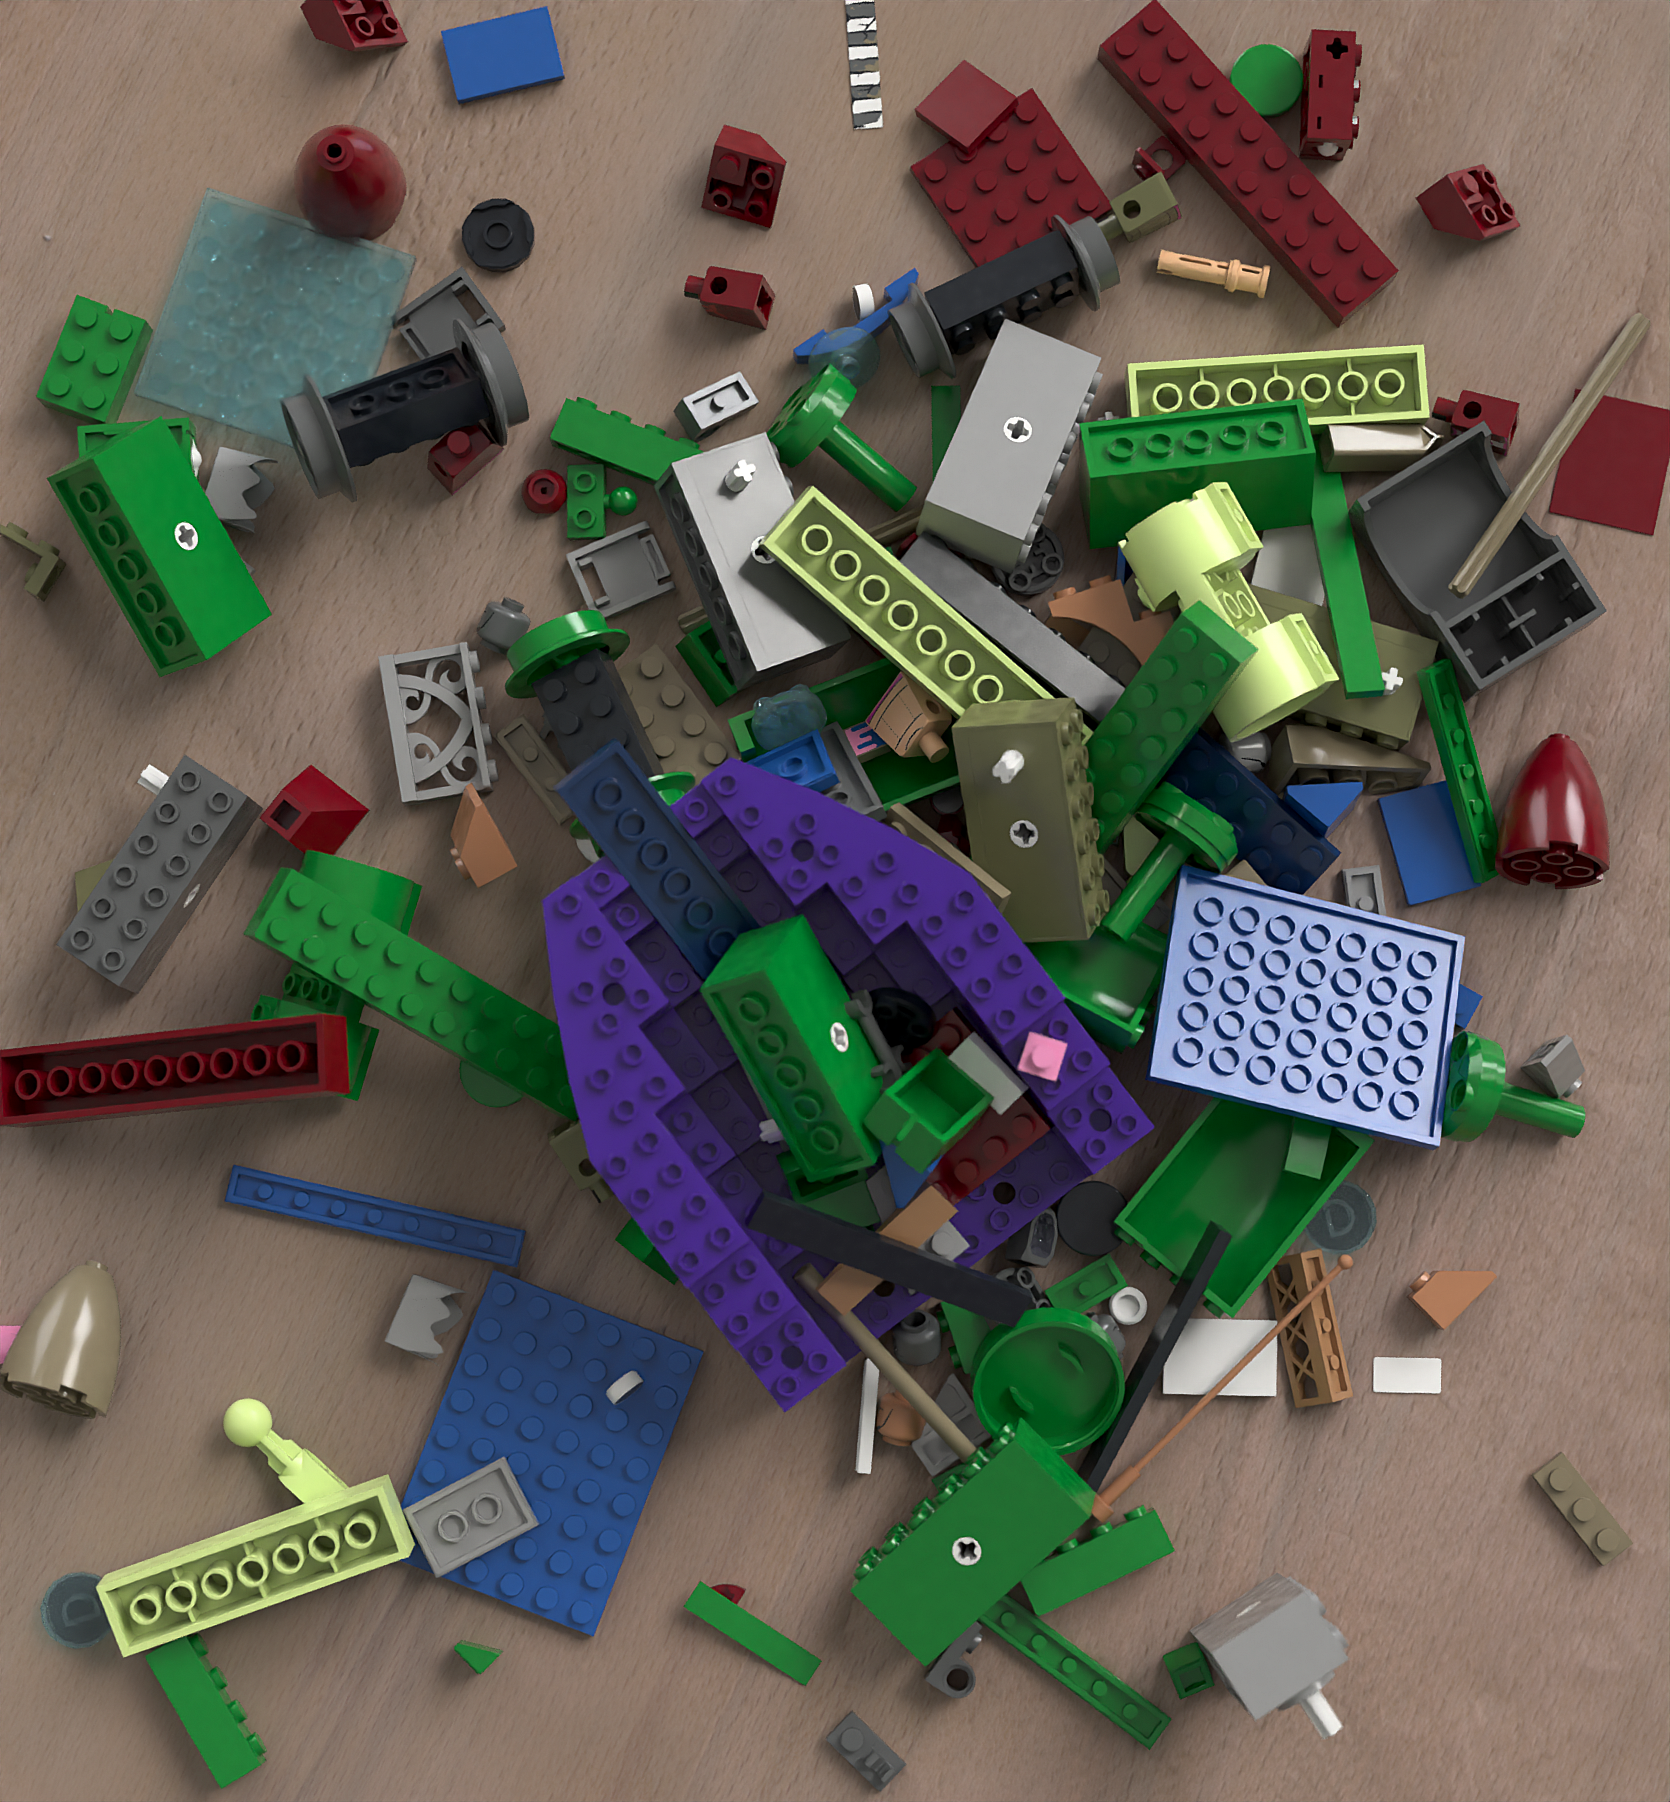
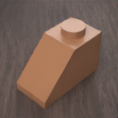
[1407,1271,1497,1330]

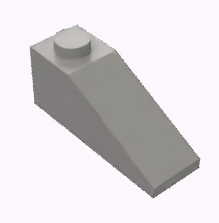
[1520,1035,1585,1098]

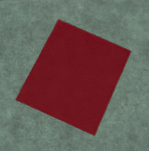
[1549,389,1670,535]

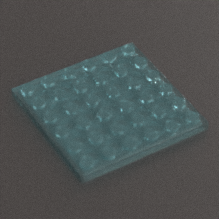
[134,187,417,448]

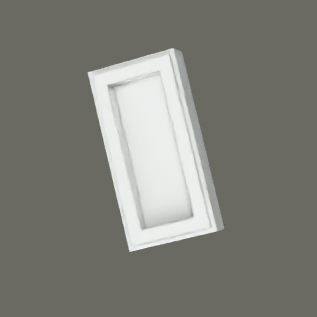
[948,1032,1028,1115]

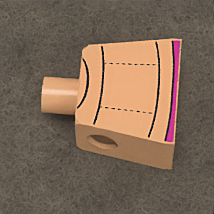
[865,671,952,763]

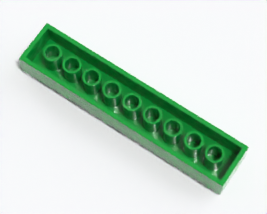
[243,867,579,1122]

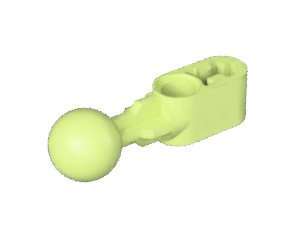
[223,1398,350,1504]

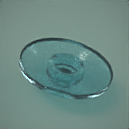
[808,327,881,388]

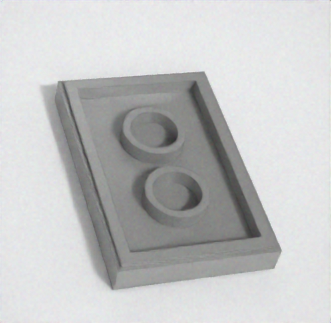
[402,1456,539,1578]

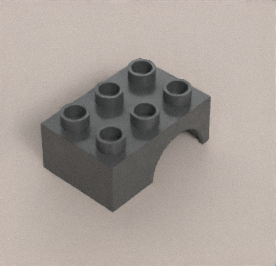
[1348,421,1607,703]

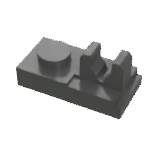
[826,1710,907,1792]

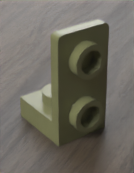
[0,522,66,602]

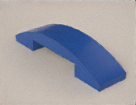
[793,268,919,364]

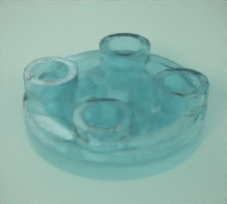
[751,684,827,751]

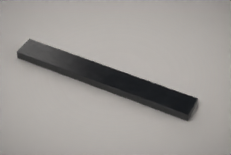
[745,1190,1033,1328]
[1077,1220,1232,1495]

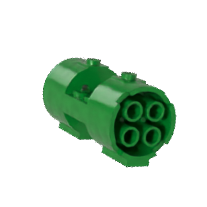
[251,850,422,1101]

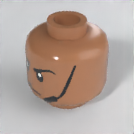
[875,1389,926,1446]

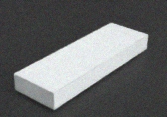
[855,1358,879,1474]

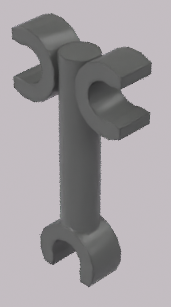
[844,989,913,1094]

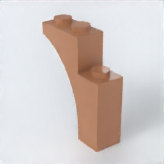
[1048,575,1174,666]

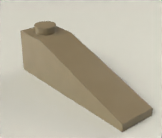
[1267,723,1431,799]

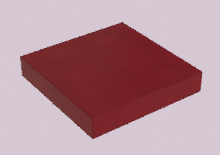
[914,60,1019,154]

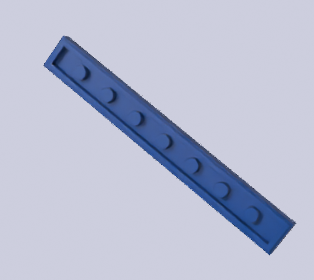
[225,1165,526,1268]

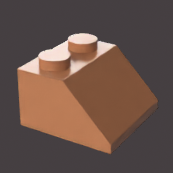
[450,783,517,888]

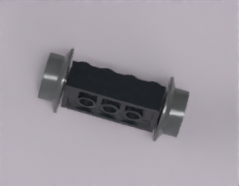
[888,215,1120,379]

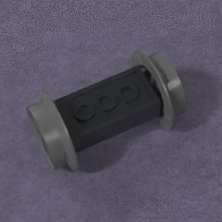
[280,318,529,503]

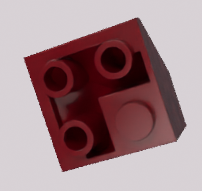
[300,0,408,52]
[701,124,787,228]
[1416,164,1520,241]
[259,765,370,856]

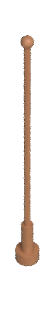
[1091,1255,1353,1523]

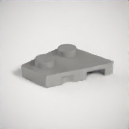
[911,1373,991,1477]

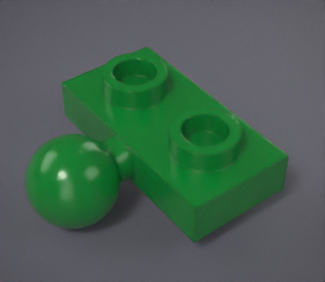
[567,464,638,540]

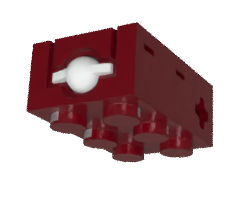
[1298,29,1362,161]

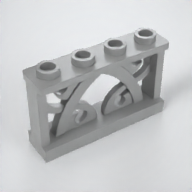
[378,642,499,807]

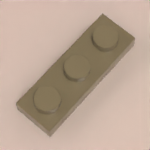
[1531,1452,1633,1566]

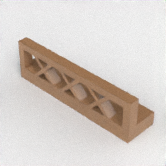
[1267,1248,1353,1408]

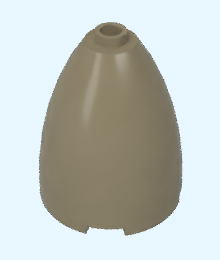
[0,1260,121,1419]

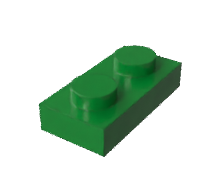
[1044,1253,1128,1314]

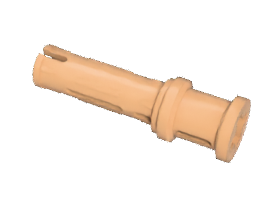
[1156,249,1270,298]

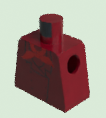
[684,266,776,330]

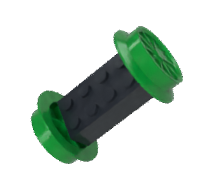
[505,610,696,858]

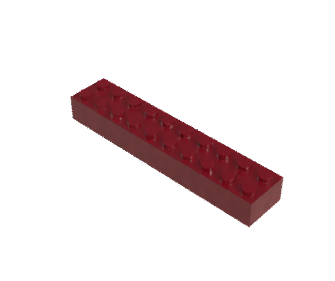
[1097,0,1399,328]
[0,1013,350,1128]

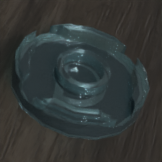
[1304,1180,1377,1254]
[40,1571,112,1649]

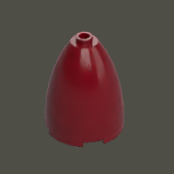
[294,124,407,244]
[1495,733,1610,889]

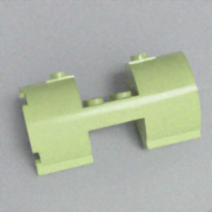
[1118,482,1339,742]

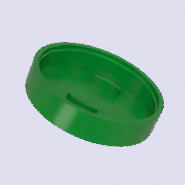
[970,1307,1125,1456]

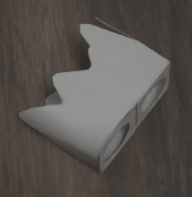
[205,447,279,533]
[385,1274,469,1365]

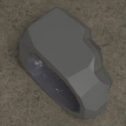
[1005,1207,1058,1268]

